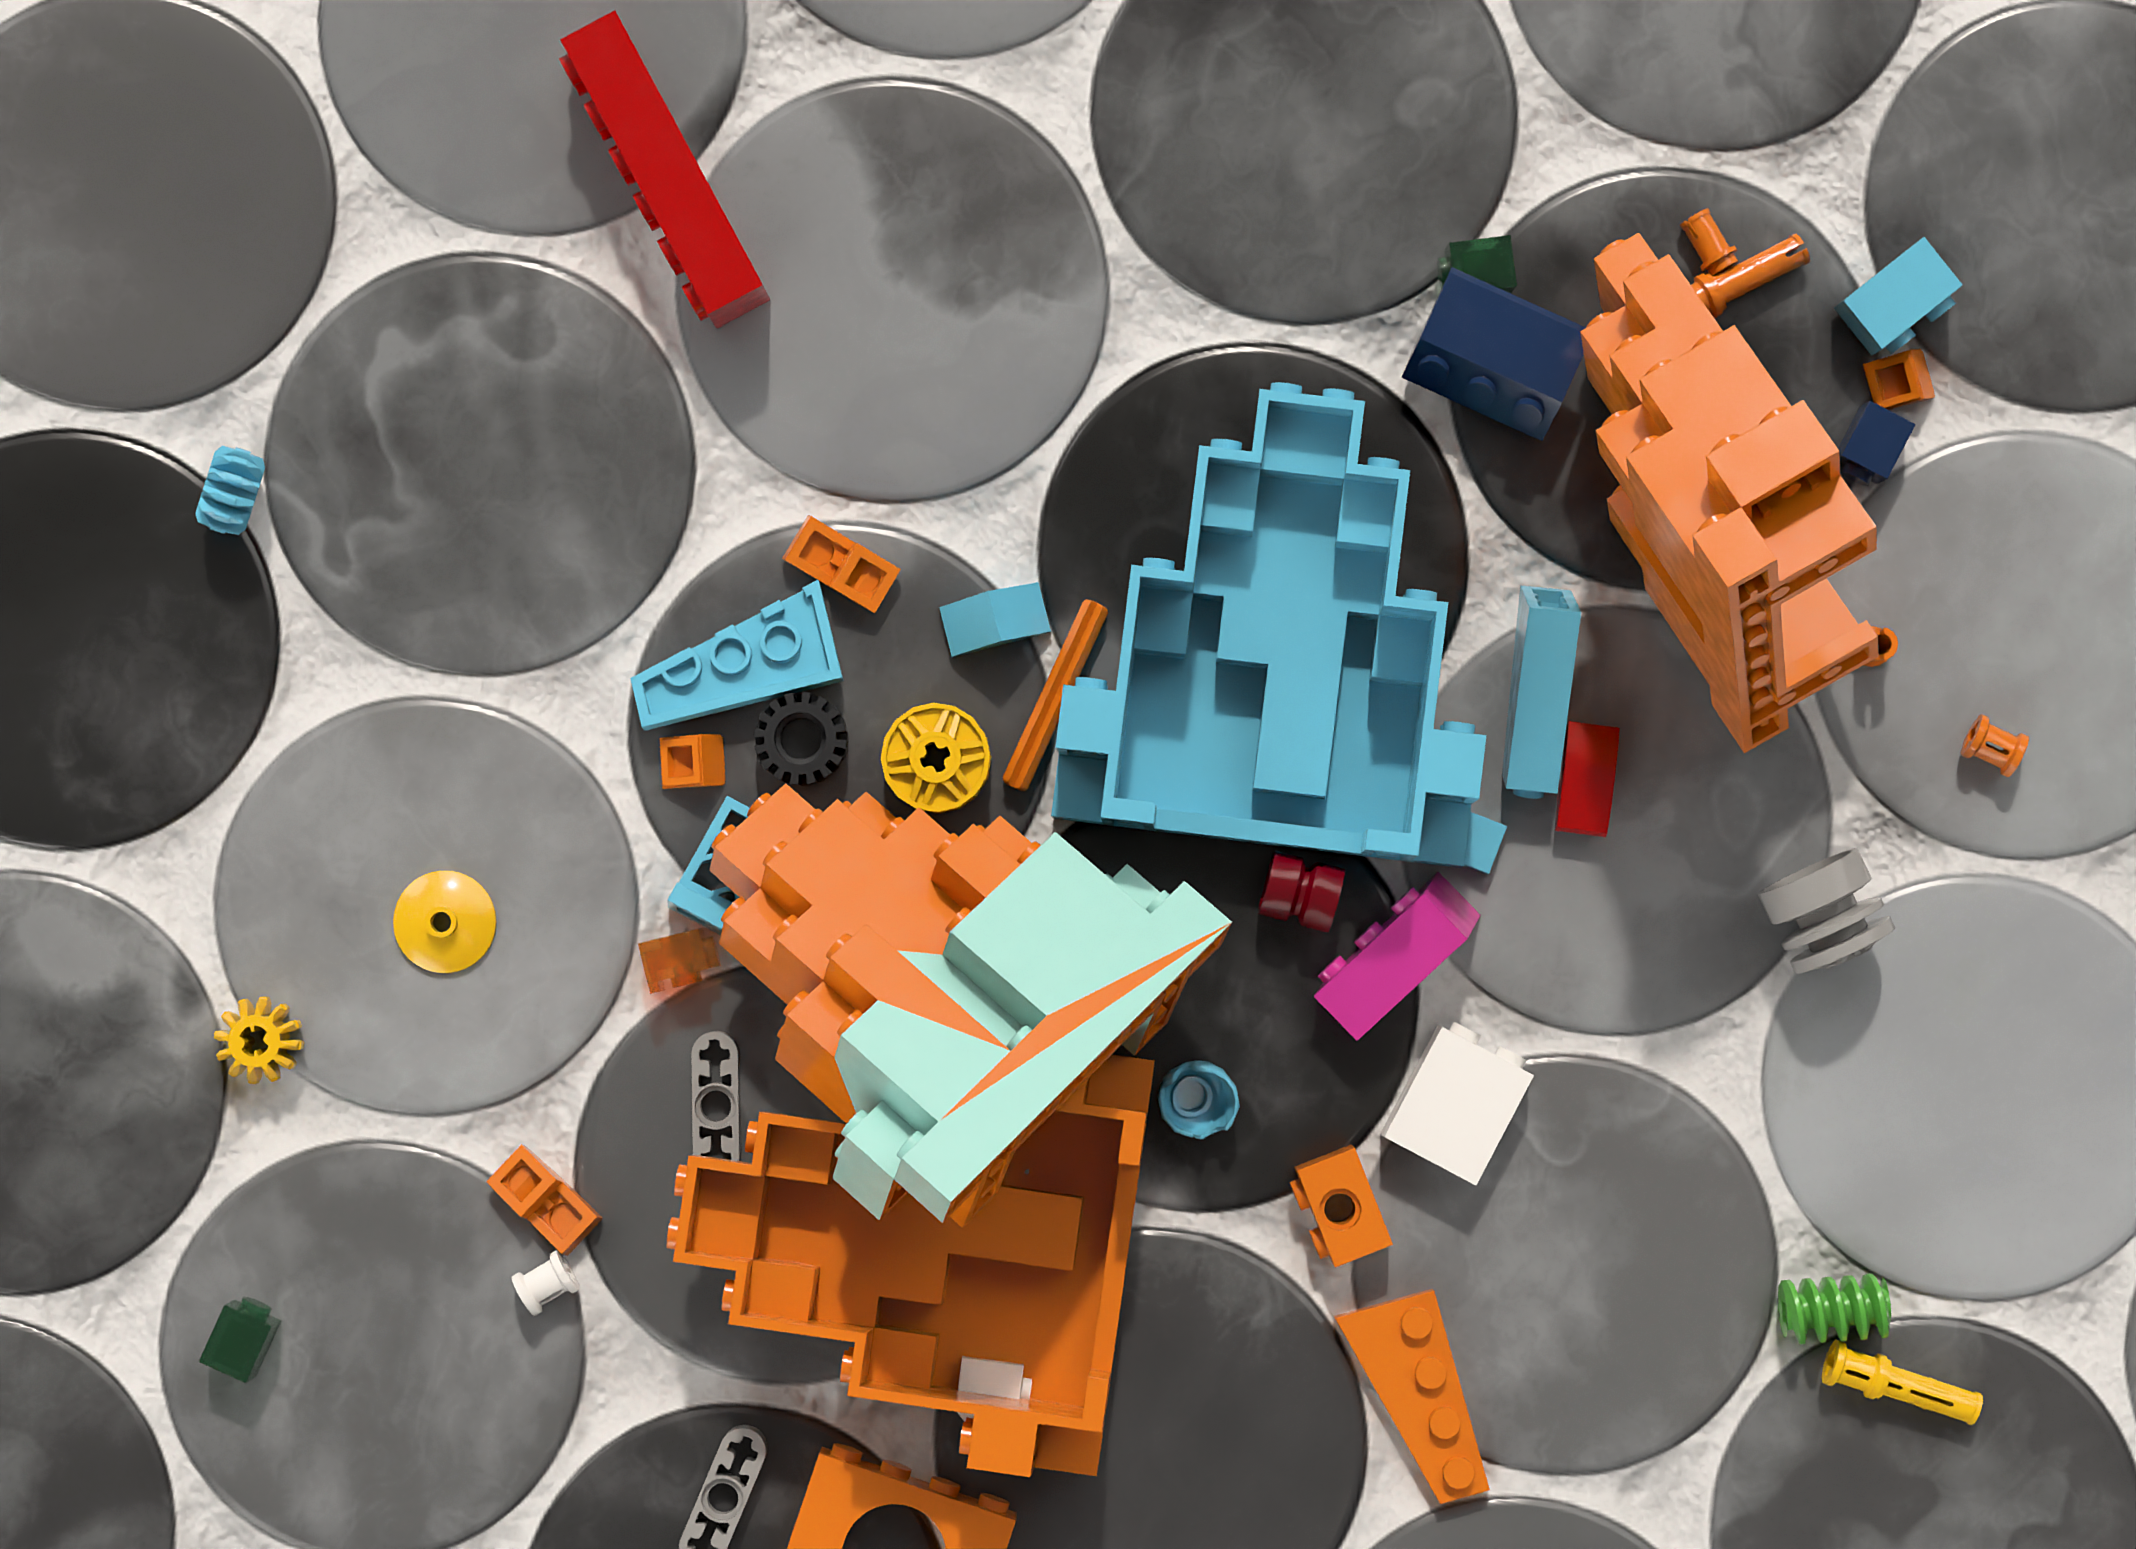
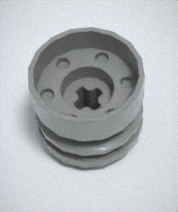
[1758,848,1895,974]

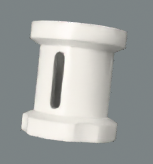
[512,1250,580,1316]

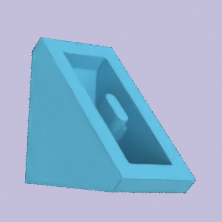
[939,582,1051,657]

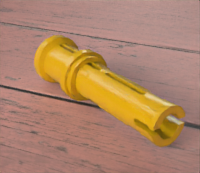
[1822,1339,1983,1425]

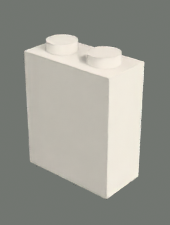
[1380,1022,1534,1185]

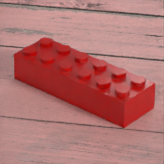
[559,10,770,329]

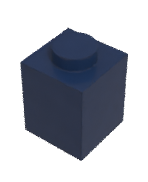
[1838,401,1916,486]

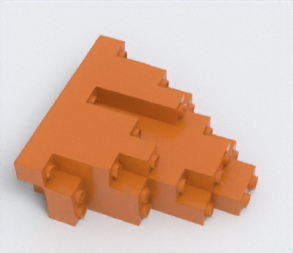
[1580,233,1878,753]
[666,1055,1155,1477]

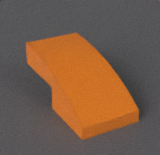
[782,515,901,613]
[486,1144,603,1256]

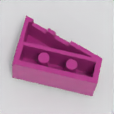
[1314,871,1481,1041]

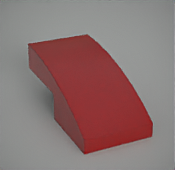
[1555,721,1620,837]

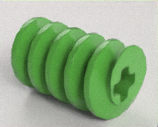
[1778,1274,1891,1344]

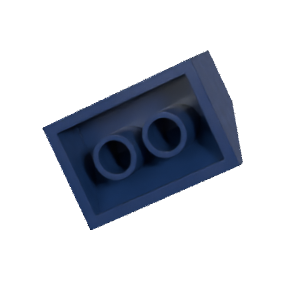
[1401,267,1586,441]

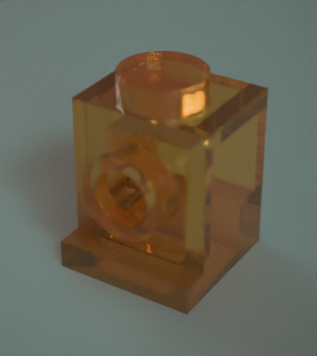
[638,928,721,994]

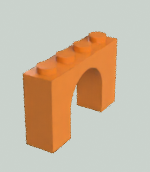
[787,1443,1017,1549]

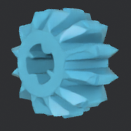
[195,446,265,535]

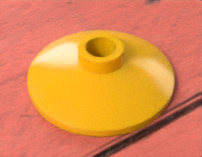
[393,871,497,973]

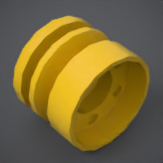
[881,703,992,814]

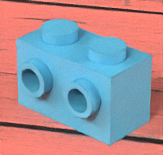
[1834,237,1963,356]

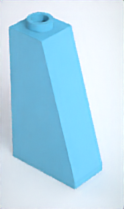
[1502,585,1581,799]

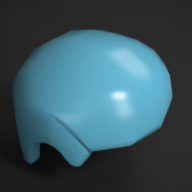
[1157,1060,1240,1140]

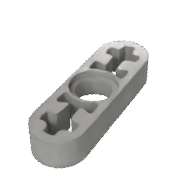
[691,1031,741,1161]
[679,1425,768,1549]

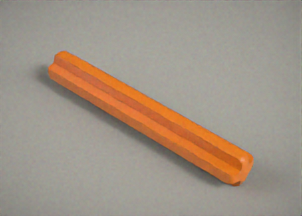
[1003,599,1108,791]

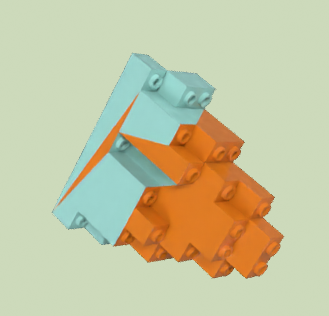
[709,783,1232,1228]

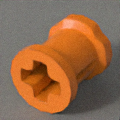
[1960,714,2029,777]

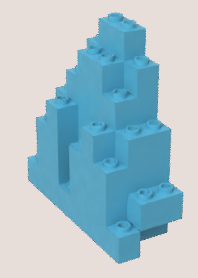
[1051,382,1487,868]

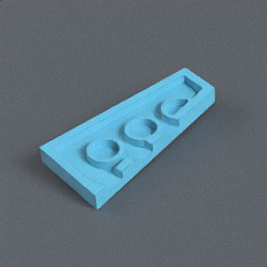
[630,580,844,731]

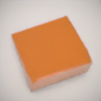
[1863,349,1935,410]
[660,734,726,789]

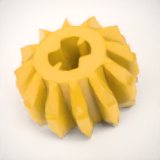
[214,996,304,1084]

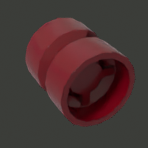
[1258,850,1345,933]

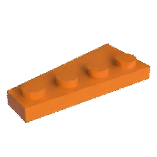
[1334,1289,1490,1504]

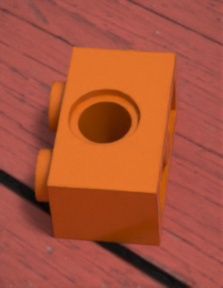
[1290,1145,1393,1267]

